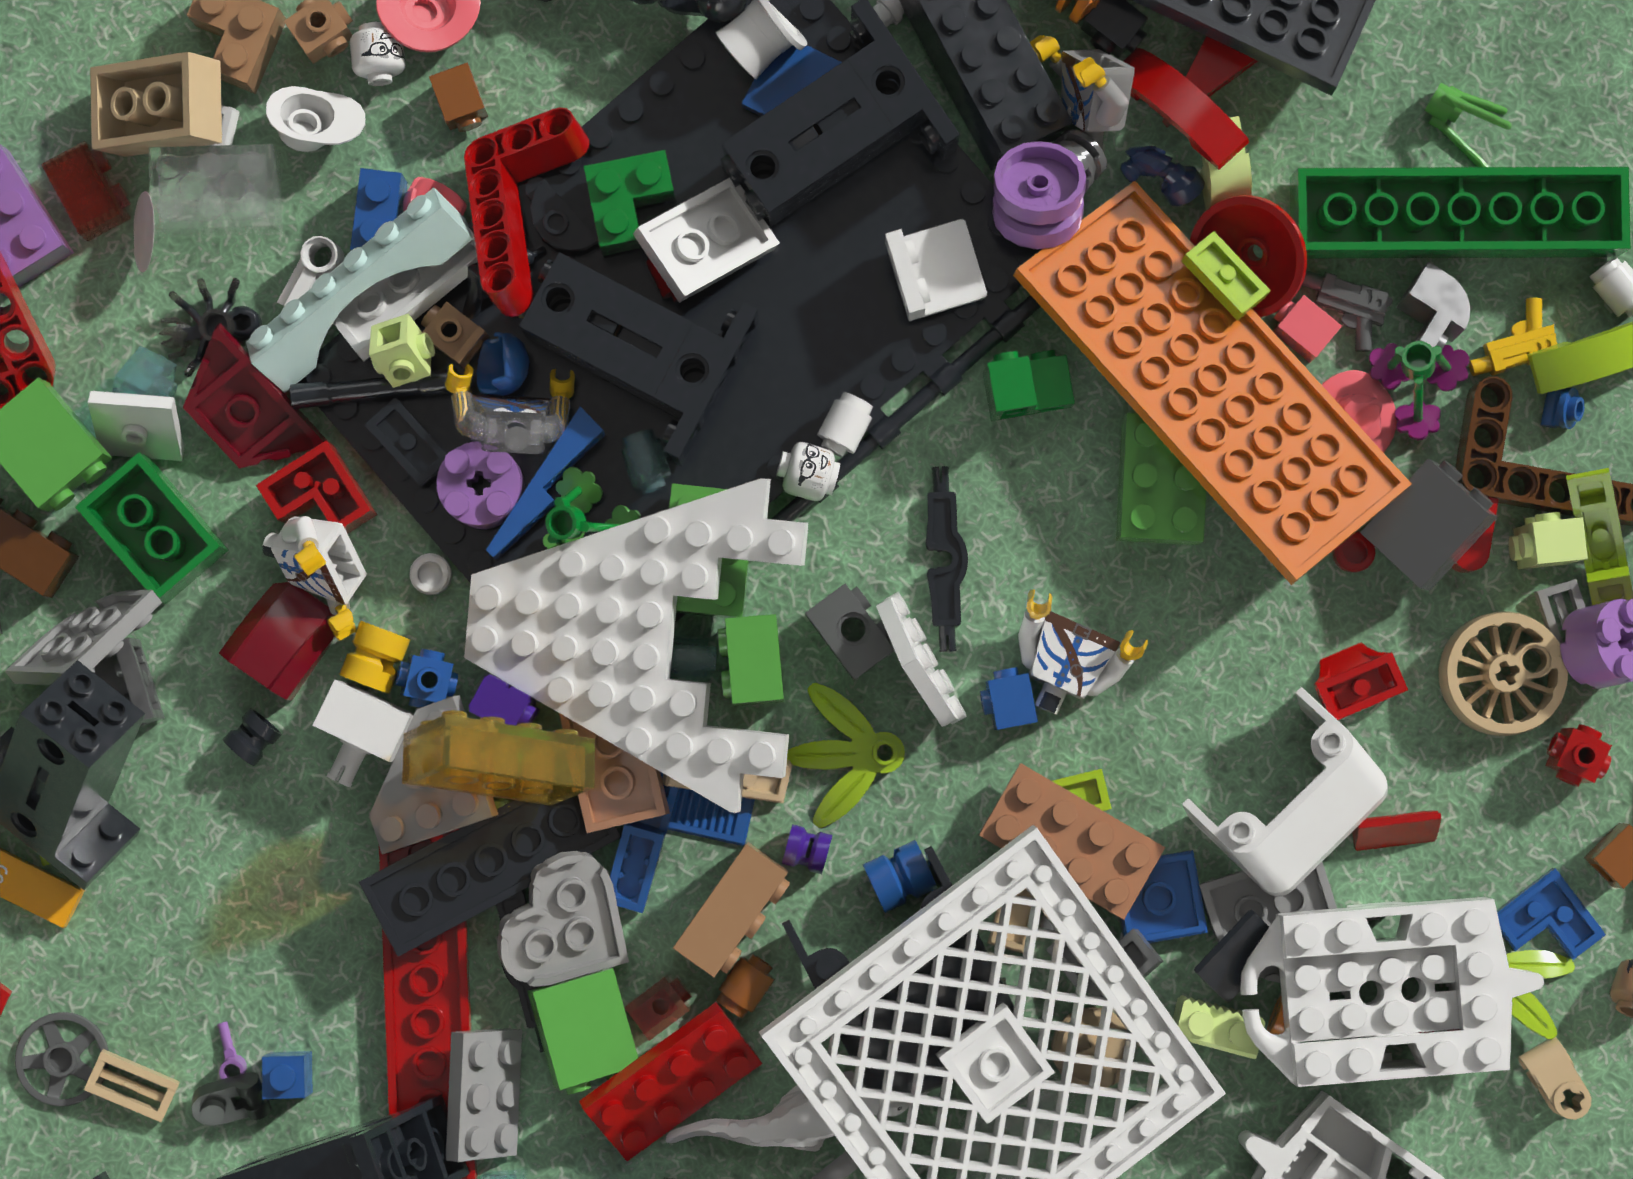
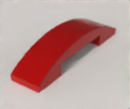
[1123,48,1249,170]

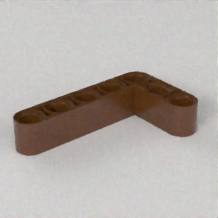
[1455,376,1633,526]

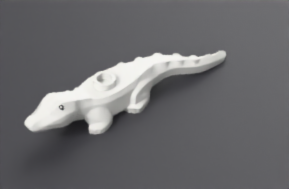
[666,1071,930,1152]

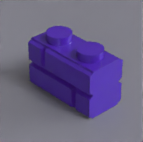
[469,674,540,733]

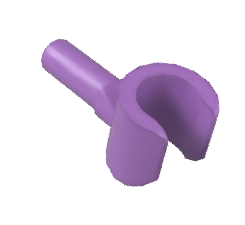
[217,1021,247,1079]

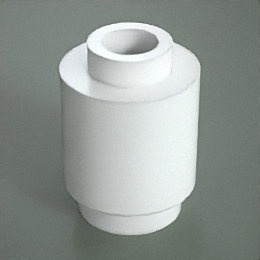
[1590,256,1633,318]
[817,392,873,457]

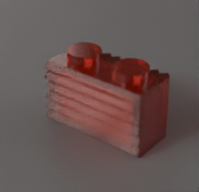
[41,141,131,241]

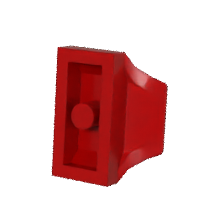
[1314,642,1408,720]

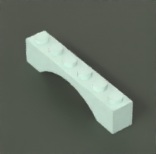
[246,187,473,393]

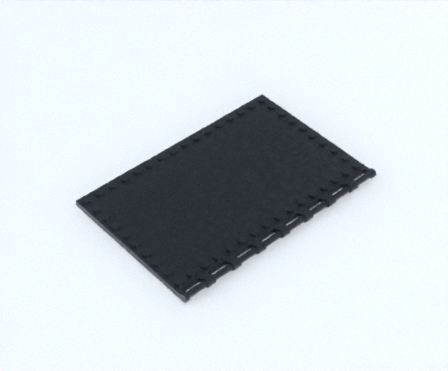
[298,0,1042,623]

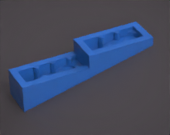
[486,406,605,560]
[610,772,680,913]

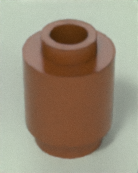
[716,954,775,1019]

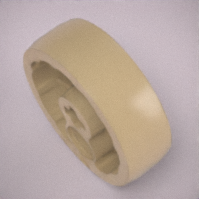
[1439,611,1568,736]

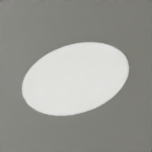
[134,191,154,272]

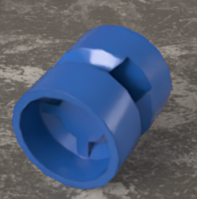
[862,840,938,913]

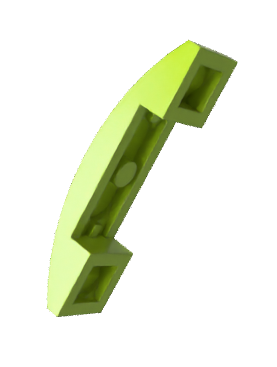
[1527,321,1633,394]
[1566,468,1633,605]

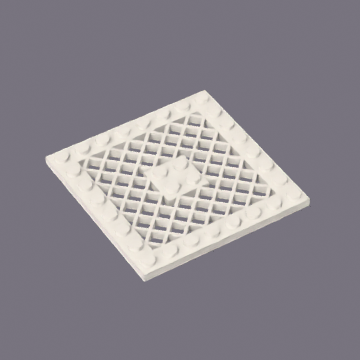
[759,825,1226,1179]

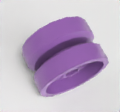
[992,141,1086,249]

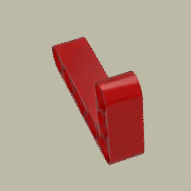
[464,107,589,317]
[0,251,56,409]

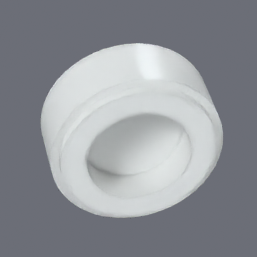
[410,553,452,595]

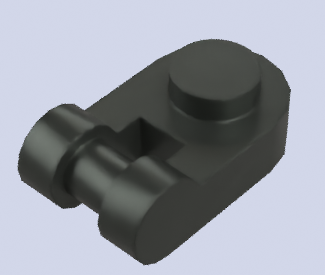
[191,1072,272,1126]

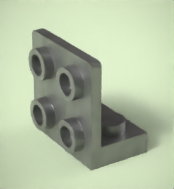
[93,638,165,726]

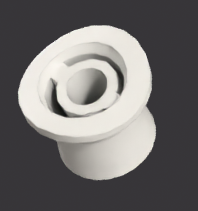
[716,0,807,80]

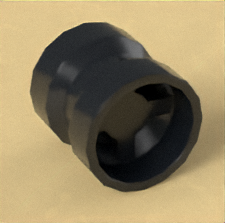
[223,708,282,766]

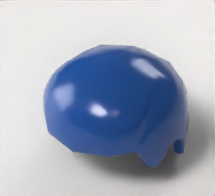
[476,332,530,396]

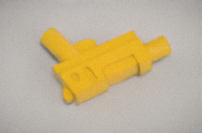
[1469,298,1558,376]

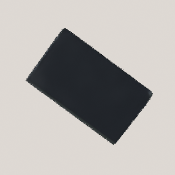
[1194,909,1269,1003]

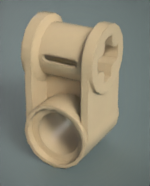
[1518,1037,1591,1120]

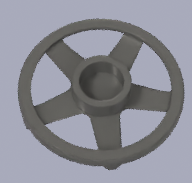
[15,1012,109,1107]

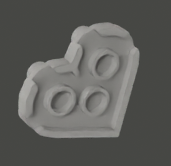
[497,851,629,987]

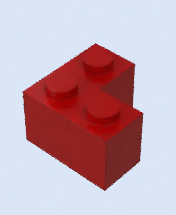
[256,440,378,534]

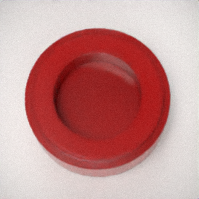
[1332,531,1376,573]

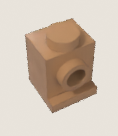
[421,302,489,369]

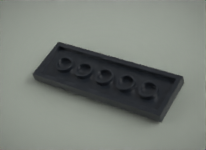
[358,770,621,957]

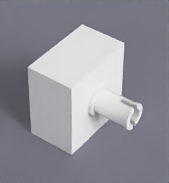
[312,680,414,788]

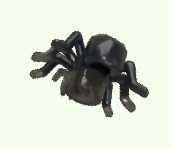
[159,278,262,377]

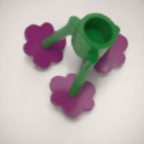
[1369,341,1470,441]

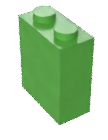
[0,377,112,512]
[527,967,638,1095]

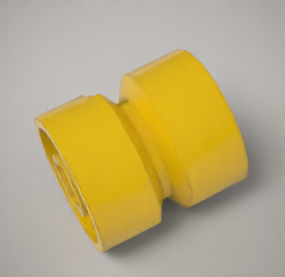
[339,620,411,694]

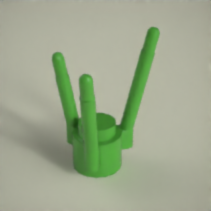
[1424,83,1512,167]

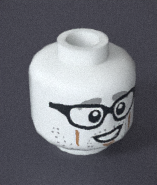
[350,22,406,86]
[776,442,840,501]

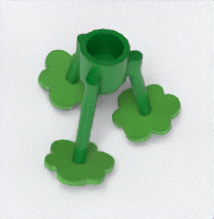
[543,467,641,549]

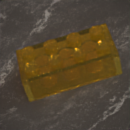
[402,710,595,805]

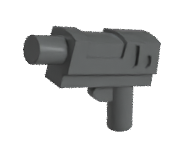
[1301,270,1393,352]

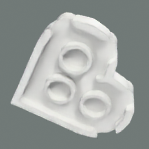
[876,592,967,727]

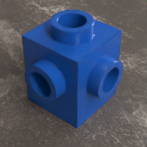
[395,648,458,708]

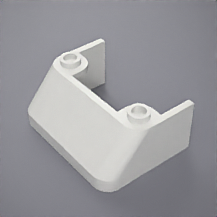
[1182,687,1388,896]

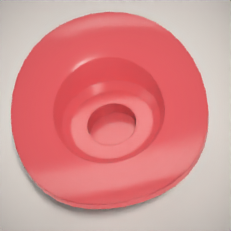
[376,0,481,53]
[1321,370,1397,453]

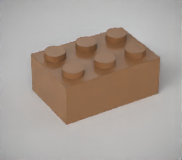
[673,842,790,977]

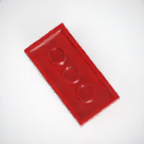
[579,1002,763,1161]

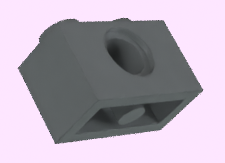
[805,583,894,680]

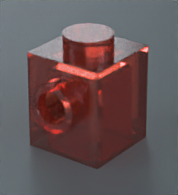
[624,974,692,1041]

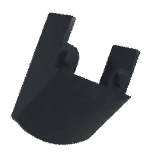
[782,846,1014,1093]

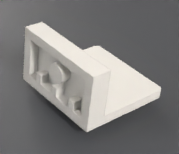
[885,219,987,321]

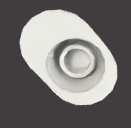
[266,86,365,152]

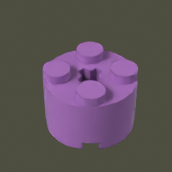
[437,441,525,529]
[1560,599,1633,689]

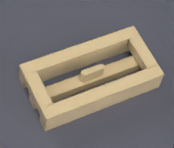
[84,1049,180,1123]

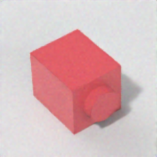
[1273,295,1342,363]

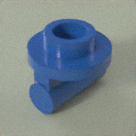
[1540,388,1585,429]

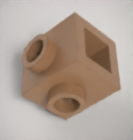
[284,0,353,64]

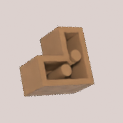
[187,0,286,94]

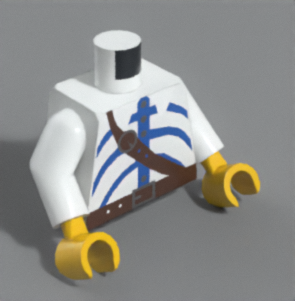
[262,516,367,641]
[1018,589,1148,715]

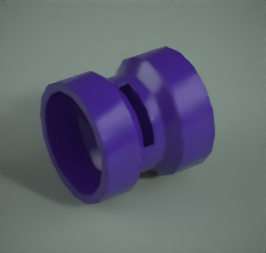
[782,824,832,875]

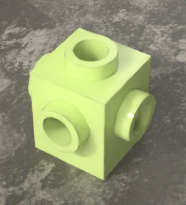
[369,313,435,388]

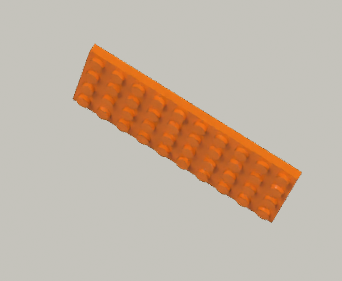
[1013,181,1412,585]

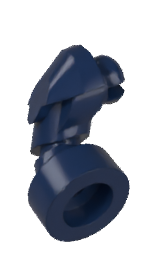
[1120,146,1205,206]

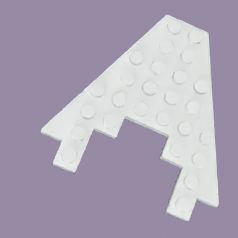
[464,478,808,813]

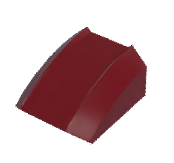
[219,582,336,701]

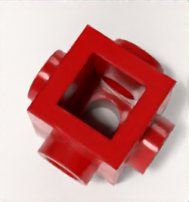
[1545,724,1612,787]

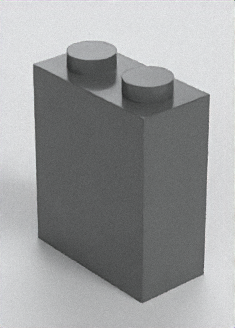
[1360,459,1498,591]

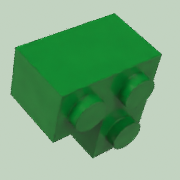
[584,150,676,256]
[983,350,1075,422]

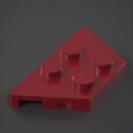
[183,323,328,469]

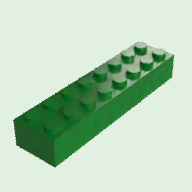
[1290,167,1631,259]

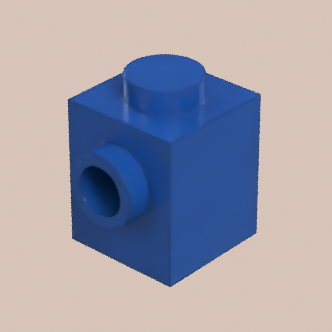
[980,667,1038,730]

